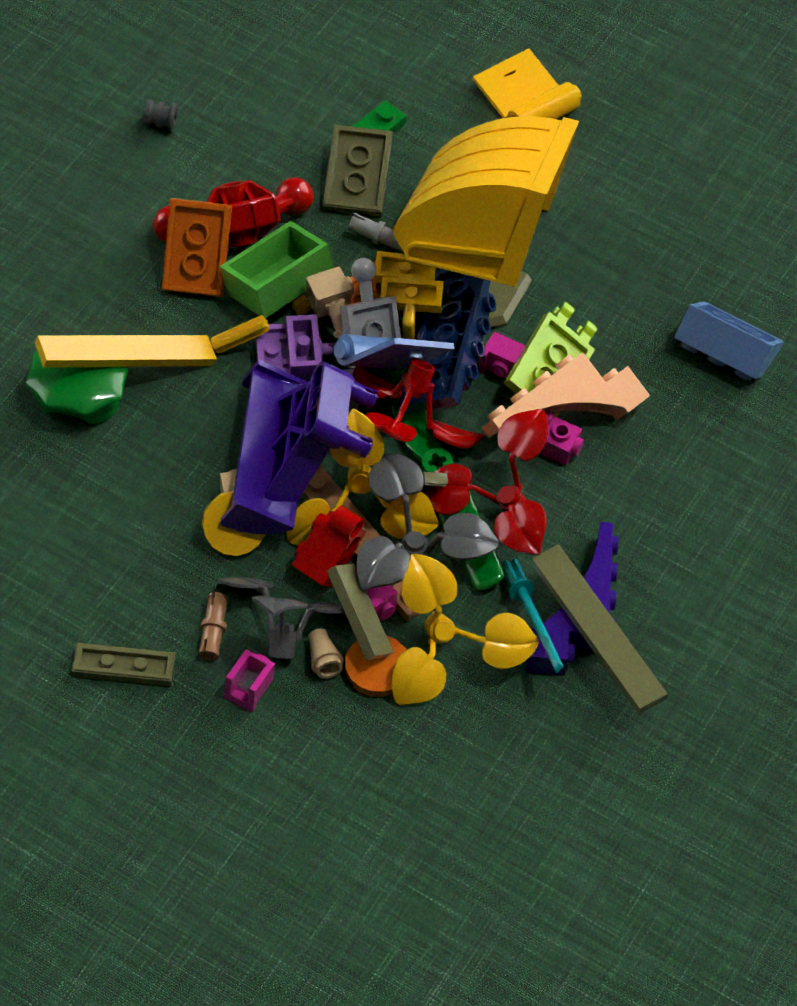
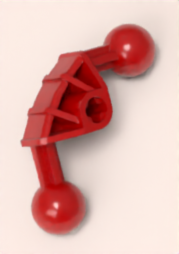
[153,177,314,247]

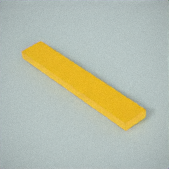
[35,335,217,367]

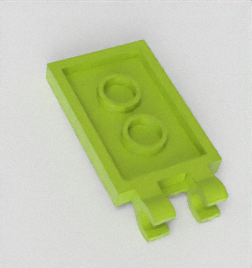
[504,301,597,417]

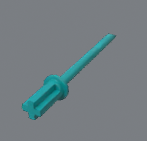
[502,558,564,673]

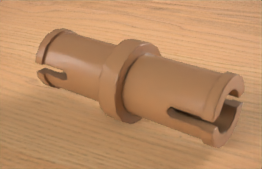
[198,592,229,661]

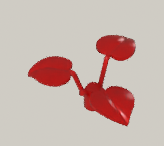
[352,359,485,448]
[421,409,549,555]

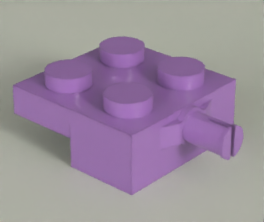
[256,315,335,380]

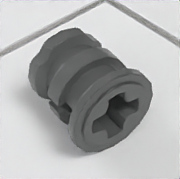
[144,100,178,132]

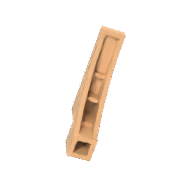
[482,352,650,438]

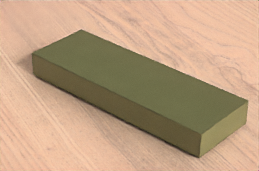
[327,563,394,661]
[72,643,176,687]

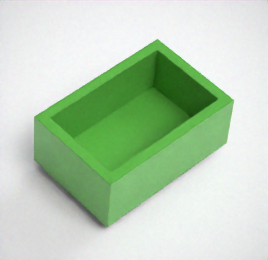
[220,221,334,318]

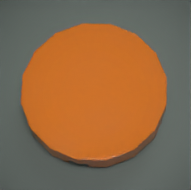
[345,635,406,697]

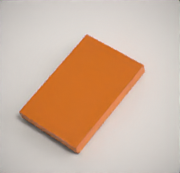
[162,198,232,297]

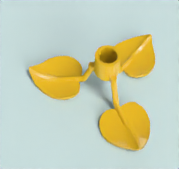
[287,409,439,546]
[391,554,539,705]

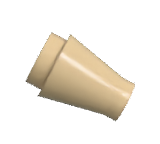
[308,629,343,679]

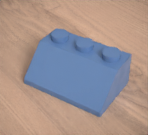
[674,301,784,381]

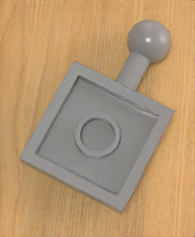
[340,258,401,368]

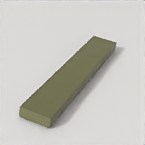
[531,544,668,714]

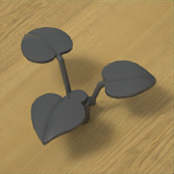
[357,454,499,591]
[216,577,345,659]

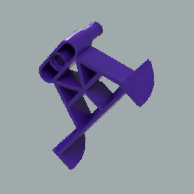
[220,359,378,534]

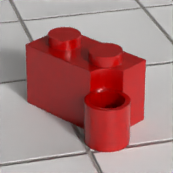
[292,505,367,587]

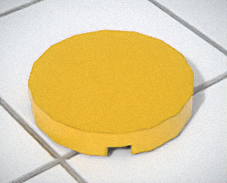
[202,490,265,556]

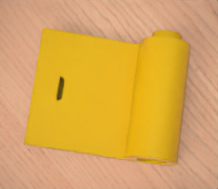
[472,48,582,119]

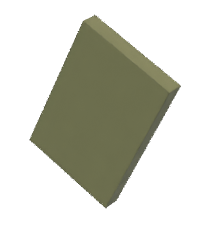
[323,124,393,217]

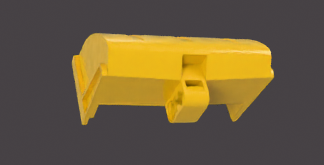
[393,116,579,287]

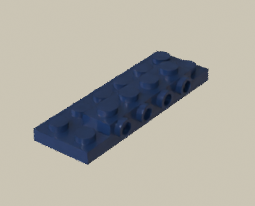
[397,270,496,414]

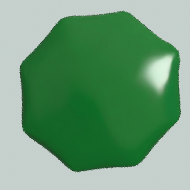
[25,335,129,424]

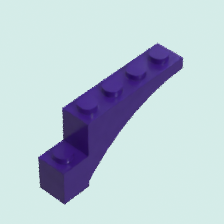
[526,522,619,676]

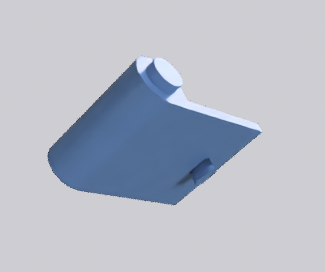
[334,334,454,370]

